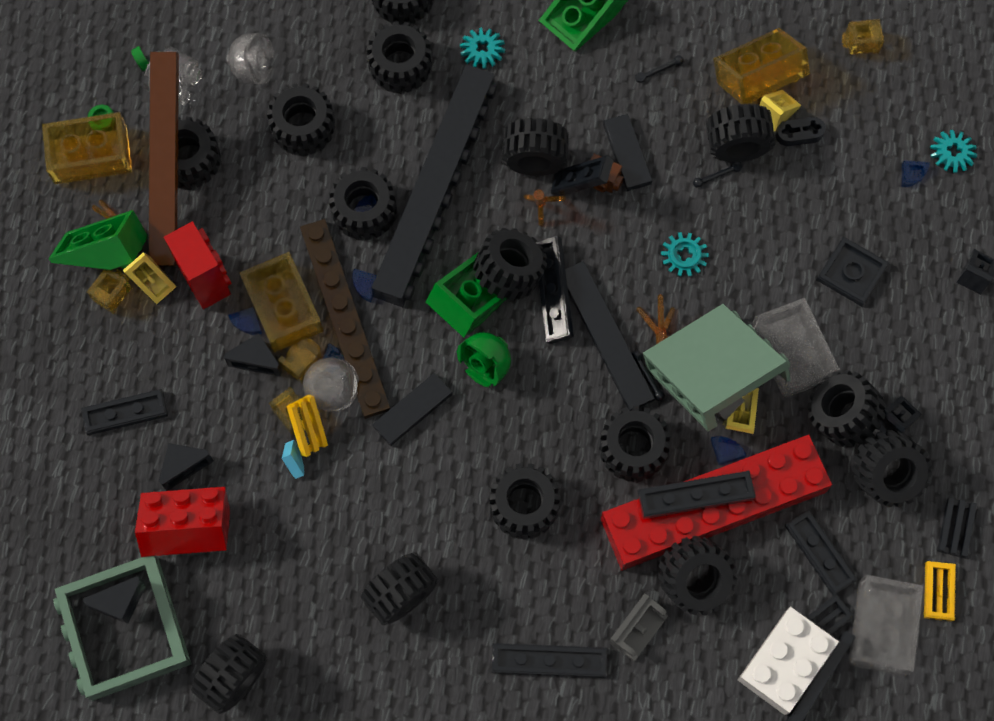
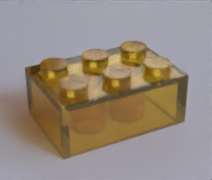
[713,28,810,104]
[42,112,132,184]
[239,252,323,352]

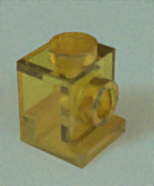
[842,19,884,54]
[87,269,132,314]
[278,338,323,383]
[269,387,304,435]

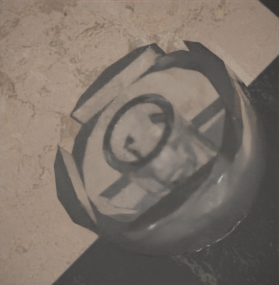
[227,33,274,84]
[303,357,359,412]

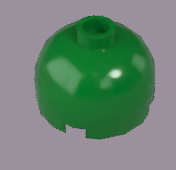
[457,332,511,387]

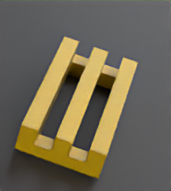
[286,395,328,457]
[924,561,956,621]

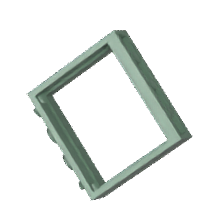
[53,556,191,701]

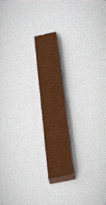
[149,52,179,266]

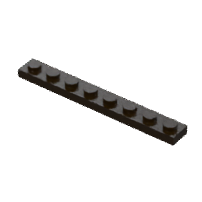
[300,219,390,419]

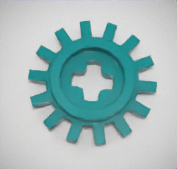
[460,28,505,69]
[930,130,977,173]
[661,232,709,277]

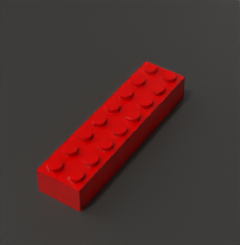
[601,435,832,571]

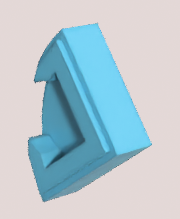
[282,440,304,479]

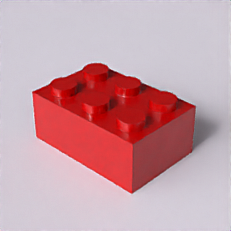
[164,221,232,310]
[135,487,230,557]

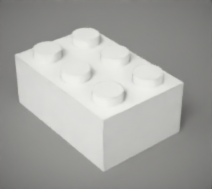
[738,607,839,715]

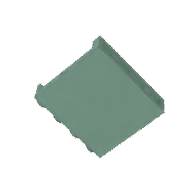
[643,304,791,432]

